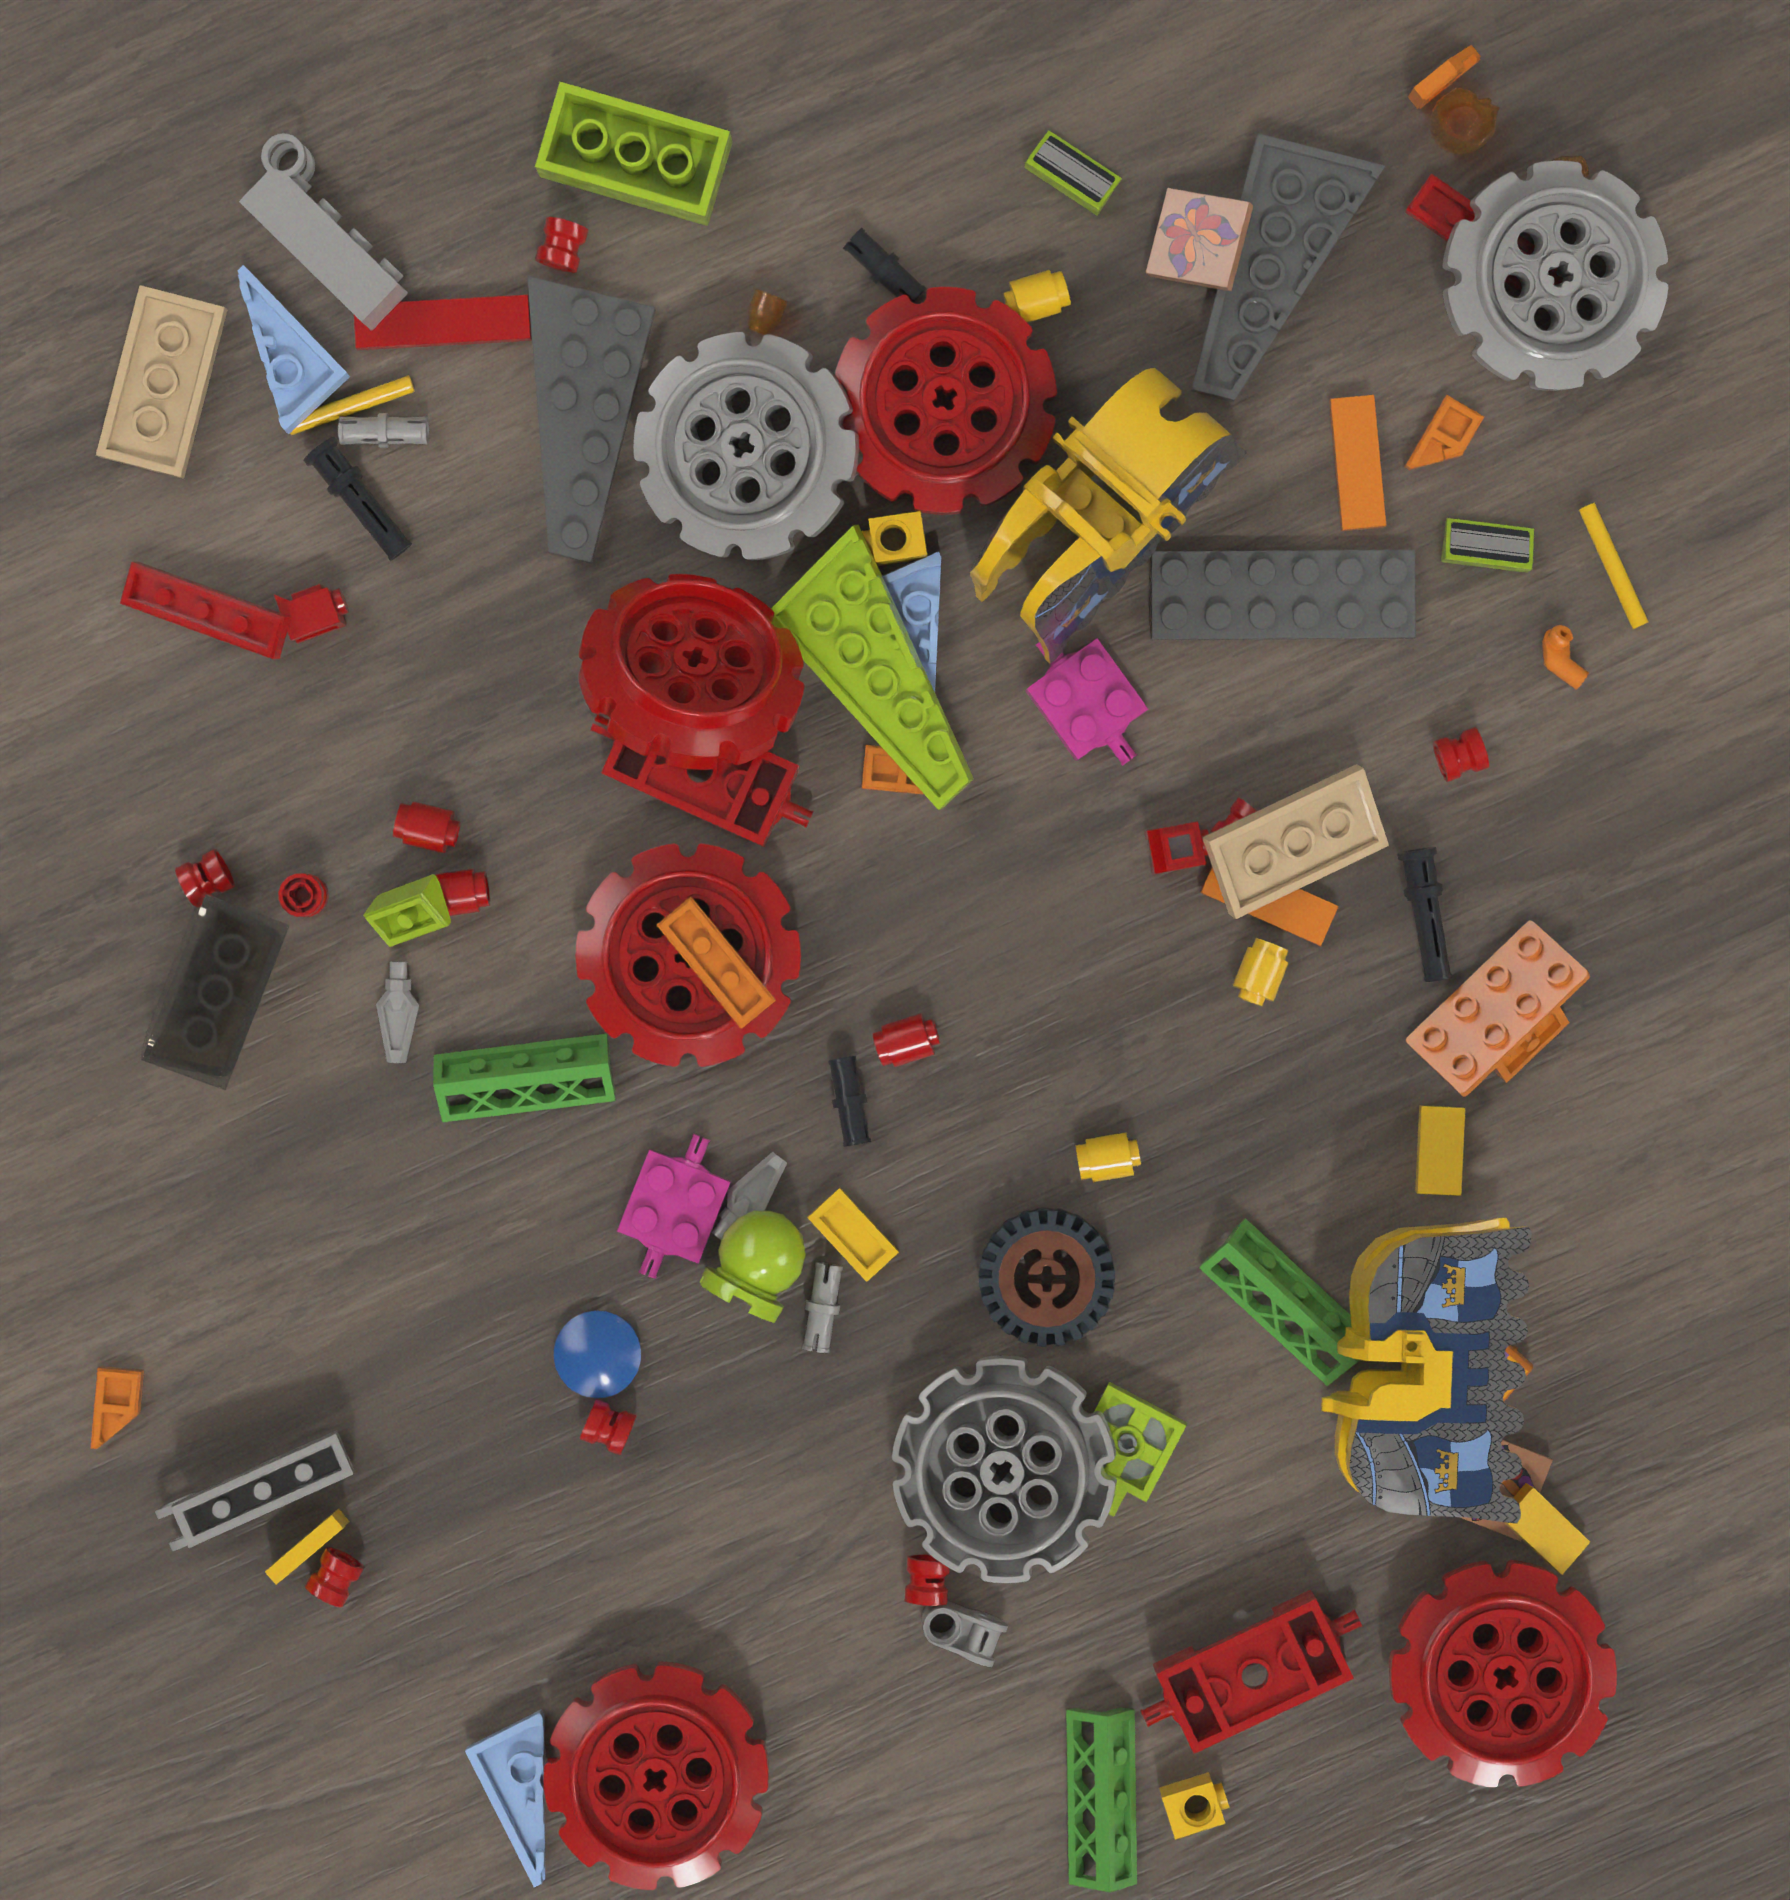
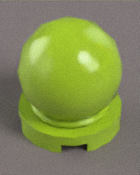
[700,1210,806,1323]

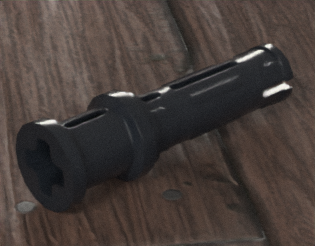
[303,436,412,561]
[1397,847,1452,982]

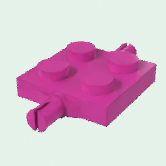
[1025,638,1148,766]
[617,1134,731,1279]

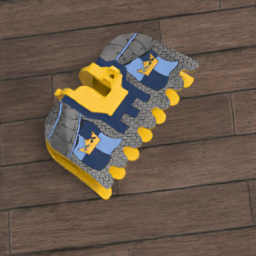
[970,368,1247,664]
[1321,1217,1532,1524]

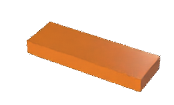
[1329,395,1386,531]
[1200,866,1339,946]
[657,897,776,1029]

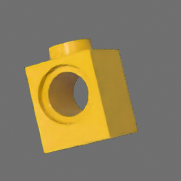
[862,511,927,566]
[1159,1772,1230,1840]

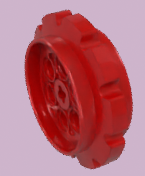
[835,287,1057,515]
[578,574,805,770]
[575,843,801,1067]
[1389,1560,1617,1787]
[543,1661,769,1890]

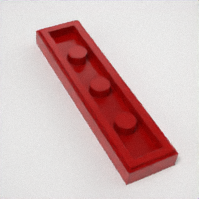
[1405,173,1563,311]
[354,295,532,350]
[120,562,291,659]

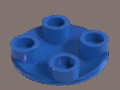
[554,1311,641,1398]

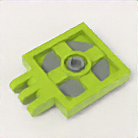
[1093,1382,1187,1517]

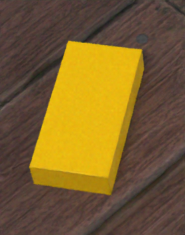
[1415,1105,1465,1196]
[807,1187,899,1282]
[1504,1483,1590,1575]
[265,1508,350,1585]

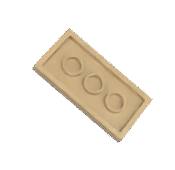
[96,285,228,479]
[1202,764,1389,919]

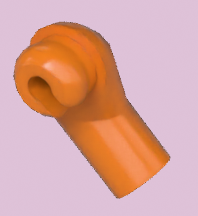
[1542,625,1589,690]

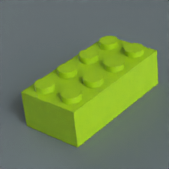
[535,82,732,226]

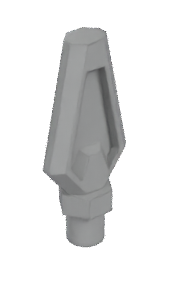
[376,961,419,1063]
[712,1152,787,1240]

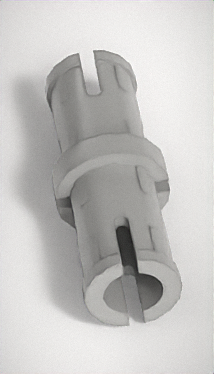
[338,413,429,448]
[802,1262,843,1353]

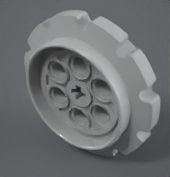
[1442,161,1668,391]
[633,332,859,560]
[892,1355,1117,1583]

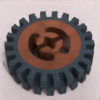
[979,1208,1115,1347]

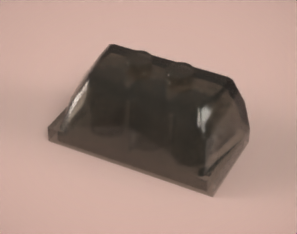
[141,893,290,1090]

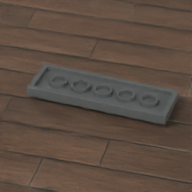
[1151,550,1416,640]

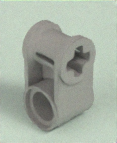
[921,1601,1009,1667]

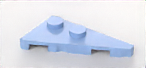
[237,265,350,434]
[882,552,941,692]
[465,1709,546,1887]

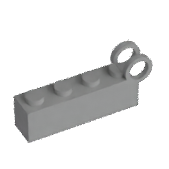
[239,133,408,330]
[155,1430,354,1551]

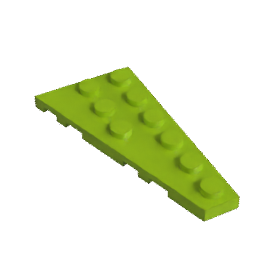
[771,524,974,810]

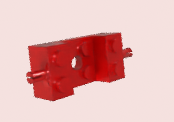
[590,714,814,847]
[1140,1589,1363,1754]

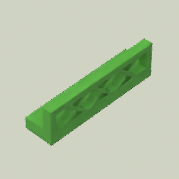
[433,1034,616,1122]
[1199,1218,1359,1386]
[1066,1707,1137,1893]

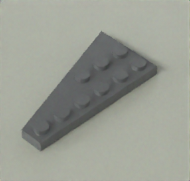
[1191,133,1385,402]
[527,275,656,564]

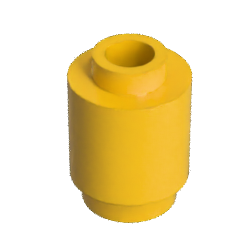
[1003,270,1071,323]
[1233,938,1289,1006]
[1075,1132,1141,1182]

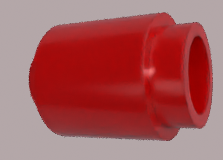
[393,801,461,853]
[435,869,490,916]
[873,1013,940,1067]

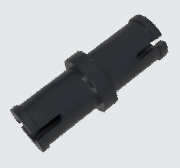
[843,228,926,303]
[828,1056,871,1147]

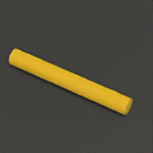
[290,375,415,435]
[1579,502,1649,629]

